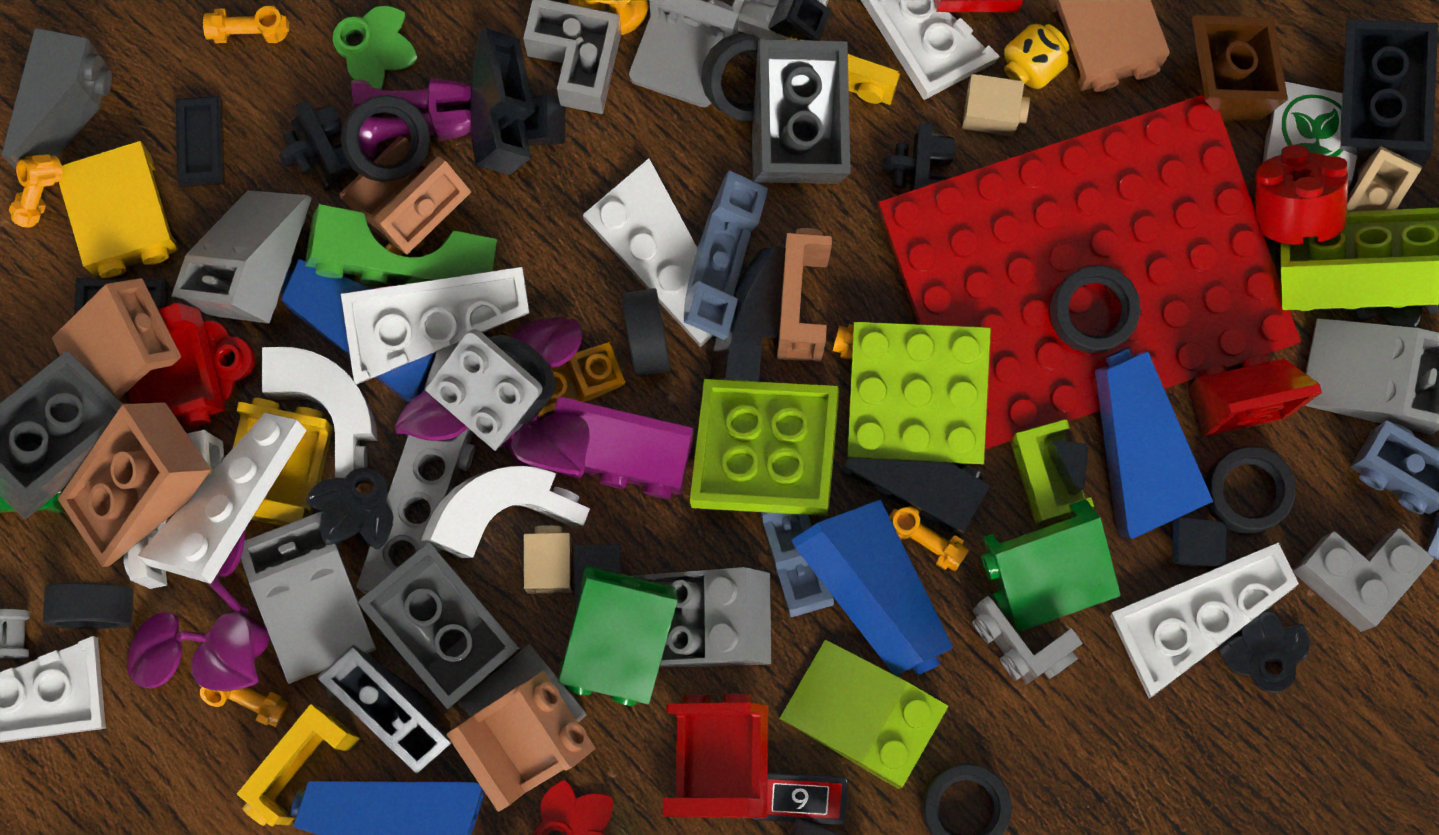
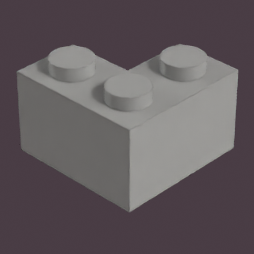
[523,0,622,114]
[1292,528,1434,632]

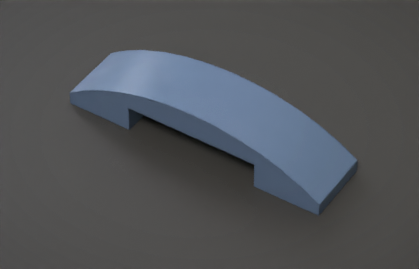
[684,170,768,340]

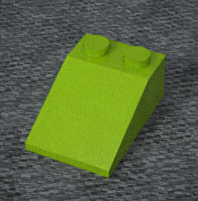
[779,639,949,789]

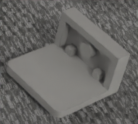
[629,0,739,107]
[425,329,542,451]
[972,596,1083,685]

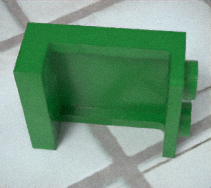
[981,499,1121,633]
[558,566,678,706]

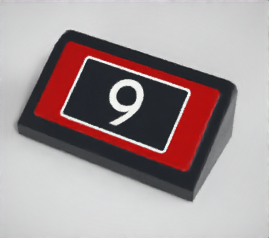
[752,773,848,825]

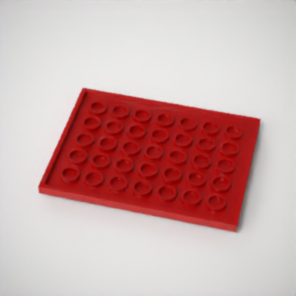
[877,94,1301,450]

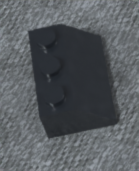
[1340,19,1438,167]

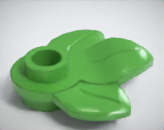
[333,6,418,90]

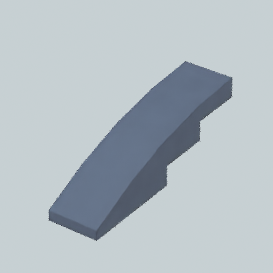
[759,512,834,618]

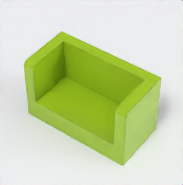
[1010,420,1094,526]

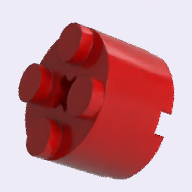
[1255,145,1348,245]

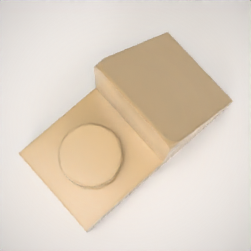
[1347,146,1422,212]

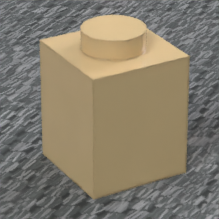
[962,74,1030,137]
[524,526,573,594]

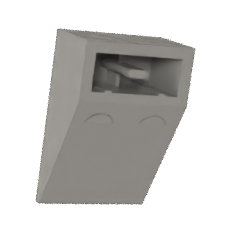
[171,190,312,323]
[1305,318,1439,435]
[241,511,376,684]
[632,567,771,667]

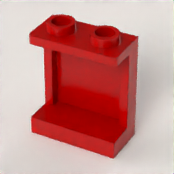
[127,303,226,428]
[663,694,768,818]

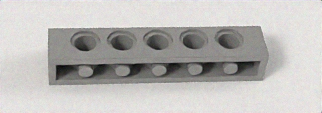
[356,342,475,594]

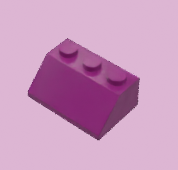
[554,396,694,499]

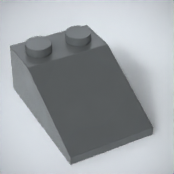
[1,28,112,170]
[752,39,851,184]
[0,351,122,520]
[357,542,519,709]

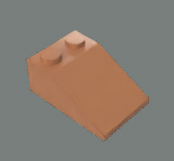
[58,402,211,567]

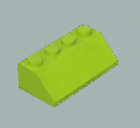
[1281,208,1439,311]

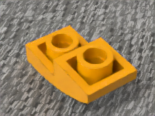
[538,342,626,419]

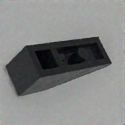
[842,458,990,538]
[318,645,451,774]

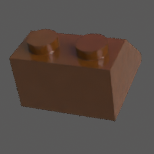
[1192,15,1288,121]

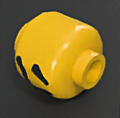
[1004,24,1070,89]

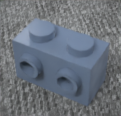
[1350,420,1439,514]

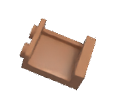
[1047,0,1170,92]
[340,136,471,254]
[777,228,832,362]
[52,278,181,404]
[446,670,596,812]

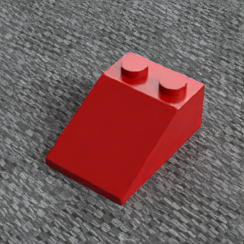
[1188,355,1322,438]

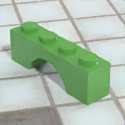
[305,204,497,287]

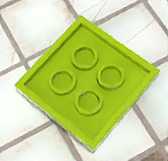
[848,322,991,464]
[690,379,839,516]

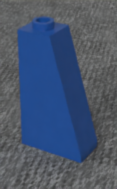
[280,259,437,404]
[1095,347,1213,539]
[791,500,953,676]
[291,782,485,835]

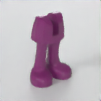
[351,79,472,160]

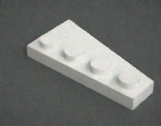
[861,0,1000,100]
[583,159,714,347]
[341,267,530,385]
[137,413,306,584]
[1110,543,1299,699]
[0,636,106,743]

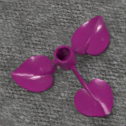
[395,317,590,475]
[127,530,270,691]

